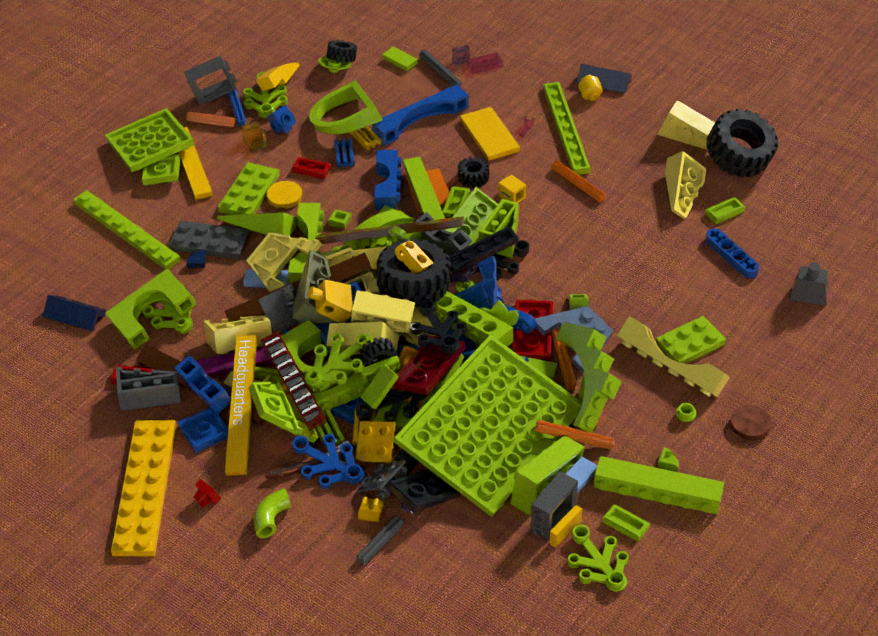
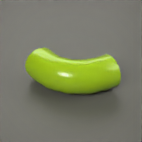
[253,488,291,538]

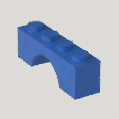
[374,150,402,211]

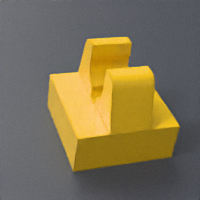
[358,497,383,522]

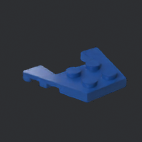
[448,256,497,310]

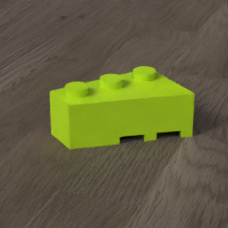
[479,198,519,258]

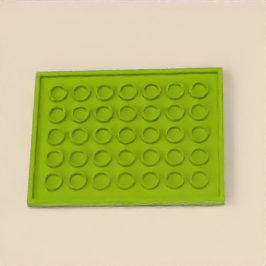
[393,335,582,517]

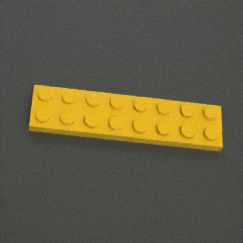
[111,420,176,556]

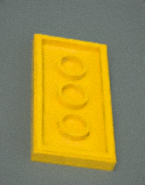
[460,107,520,161]

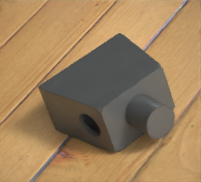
[790,262,829,306]

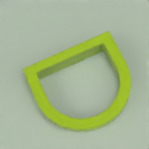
[309,80,383,134]

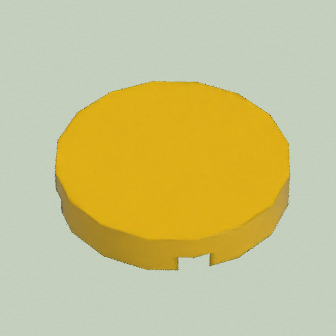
[267,181,302,209]

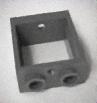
[184,56,237,105]
[531,471,578,540]

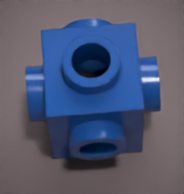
[266,105,297,134]

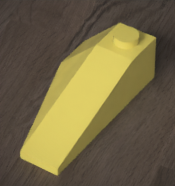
[665,151,706,219]

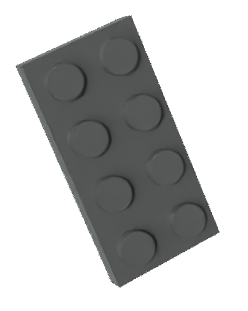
[169,221,250,260]

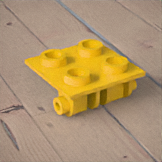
[355,421,397,464]

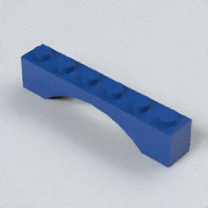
[372,84,469,146]

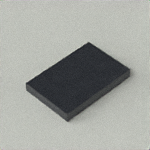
[387,469,460,513]

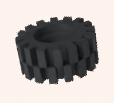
[326,40,357,63]
[458,156,489,188]
[358,337,398,367]

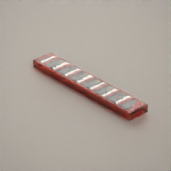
[261,331,327,431]

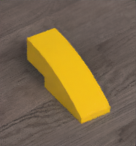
[256,63,300,91]

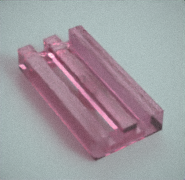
[466,52,503,74]

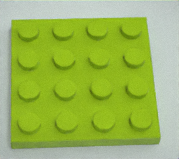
[105,108,195,172]

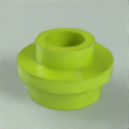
[676,403,696,422]

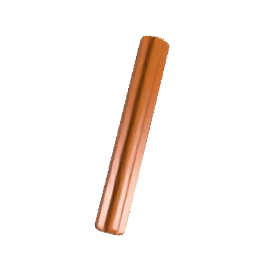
[552,160,606,202]
[552,329,577,391]
[535,420,614,450]

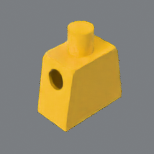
[307,280,353,323]

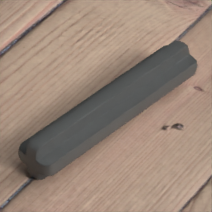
[356,516,403,565]

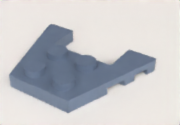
[535,306,614,374]

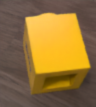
[498,174,526,203]

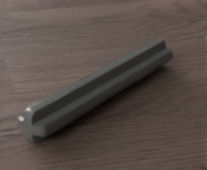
[419,49,462,87]

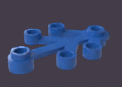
[292,434,364,489]

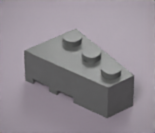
[116,367,181,411]

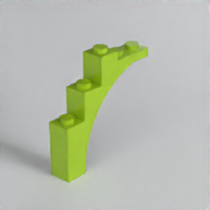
[555,321,622,433]

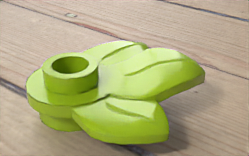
[481,300,519,326]

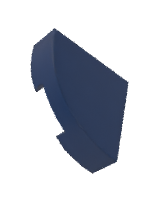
[186,250,206,268]

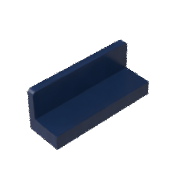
[577,64,632,93]
[43,295,106,331]

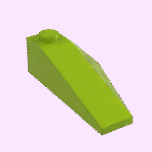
[217,212,298,237]

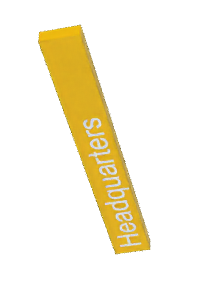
[225,335,257,476]

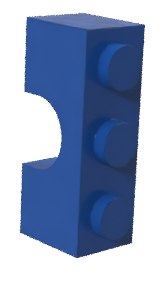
[175,355,231,415]

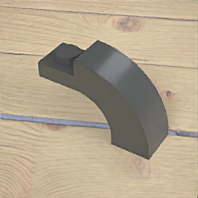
[415,212,472,256]

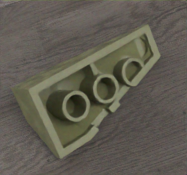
[292,250,336,324]

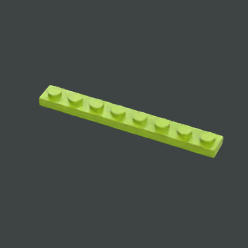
[73,190,181,270]

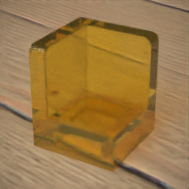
[242,121,267,151]

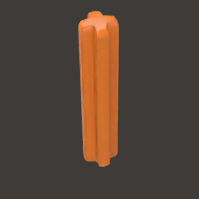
[186,111,236,128]

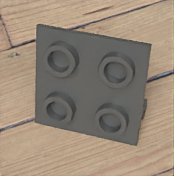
[258,284,301,334]
[357,460,408,500]

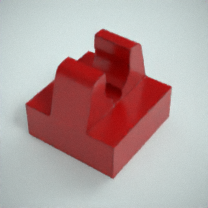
[193,479,221,508]

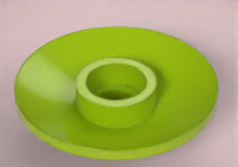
[318,56,351,73]

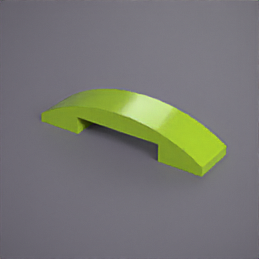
[344,210,412,250]

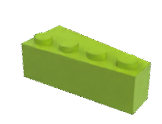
[510,435,585,516]

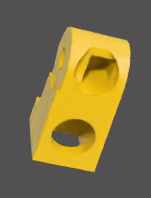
[395,241,433,273]

